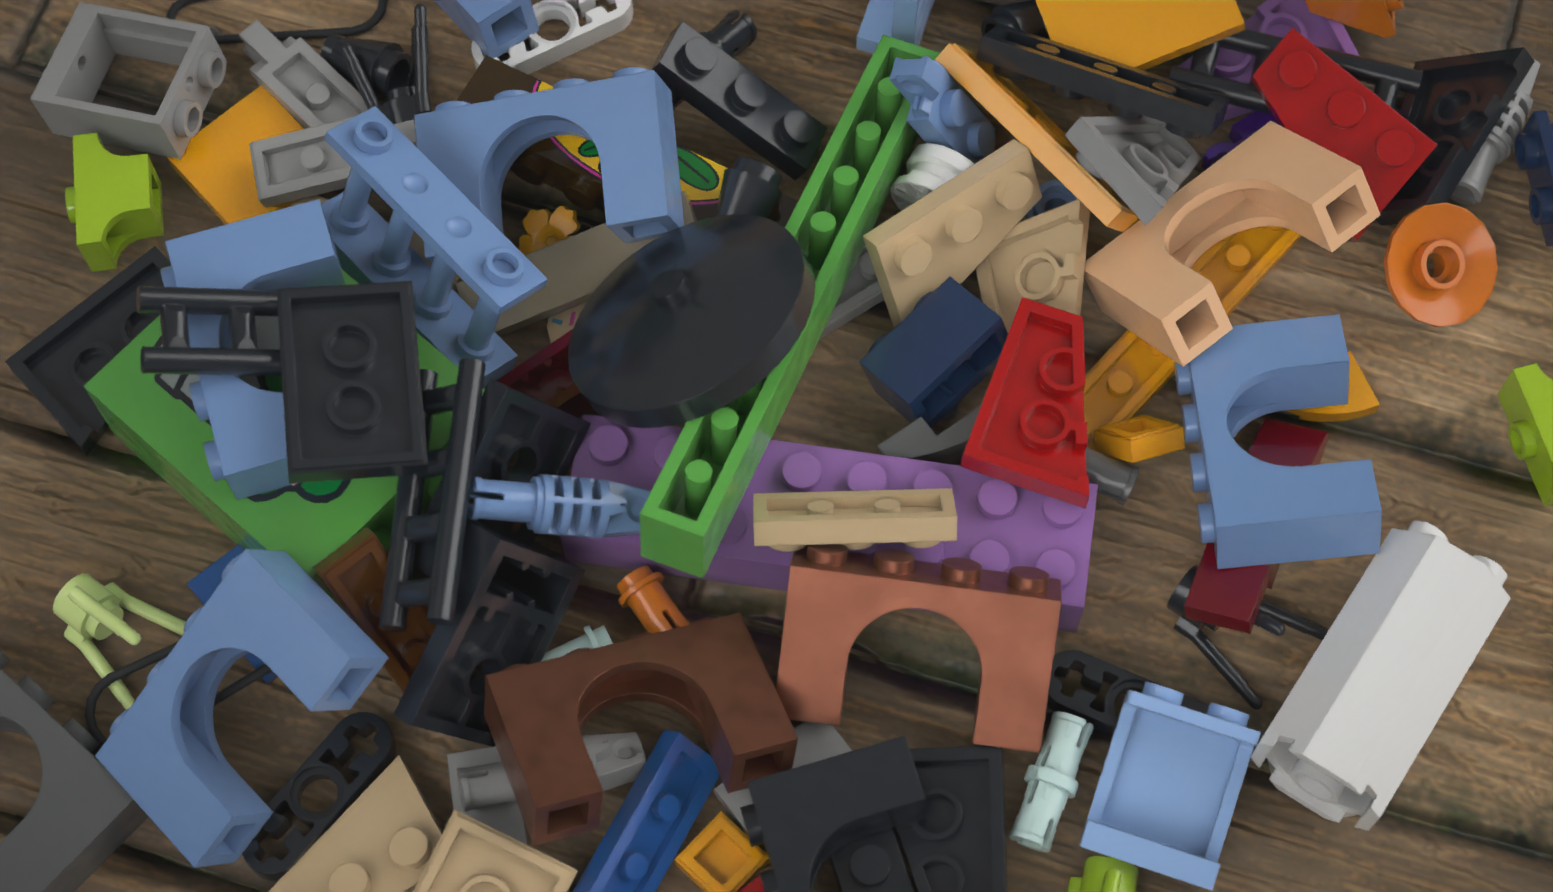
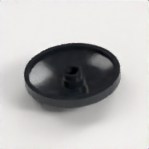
[568,214,815,428]

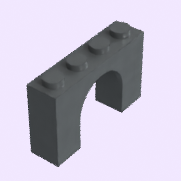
[0,650,149,892]

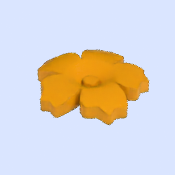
[518,206,581,255]

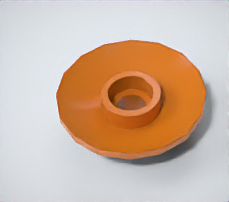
[1384,202,1498,327]

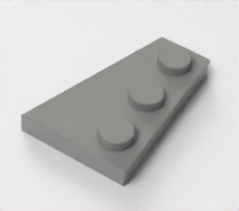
[1065,116,1202,225]

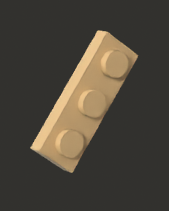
[753,488,957,552]

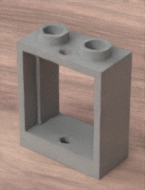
[30,2,227,159]

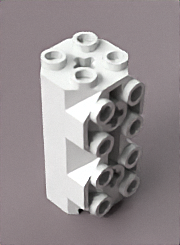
[1250,520,1511,831]

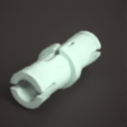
[1009,711,1094,852]

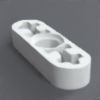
[471,0,633,75]

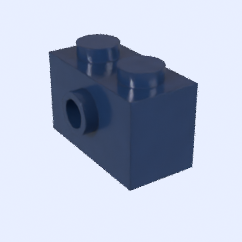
[859,277,1008,428]

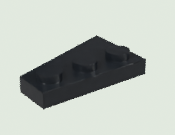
[1375,47,1535,226]

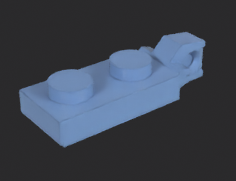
[889,56,996,164]

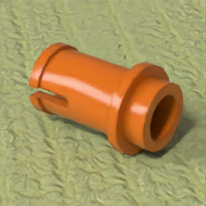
[616,565,691,634]

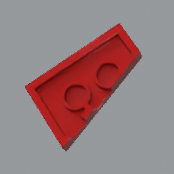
[1250,27,1437,243]
[960,297,1090,509]

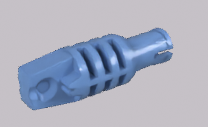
[468,474,651,539]

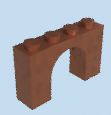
[776,544,1062,753]
[484,613,798,846]

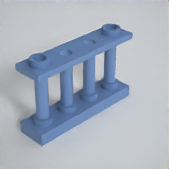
[321,106,548,388]

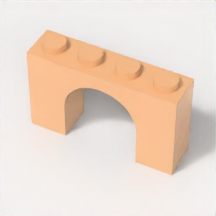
[1084,121,1381,367]

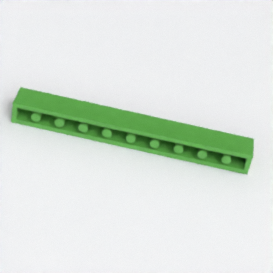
[640,35,940,579]

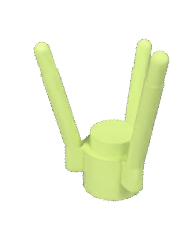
[53,573,186,710]

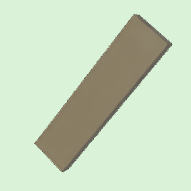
[455,191,697,337]

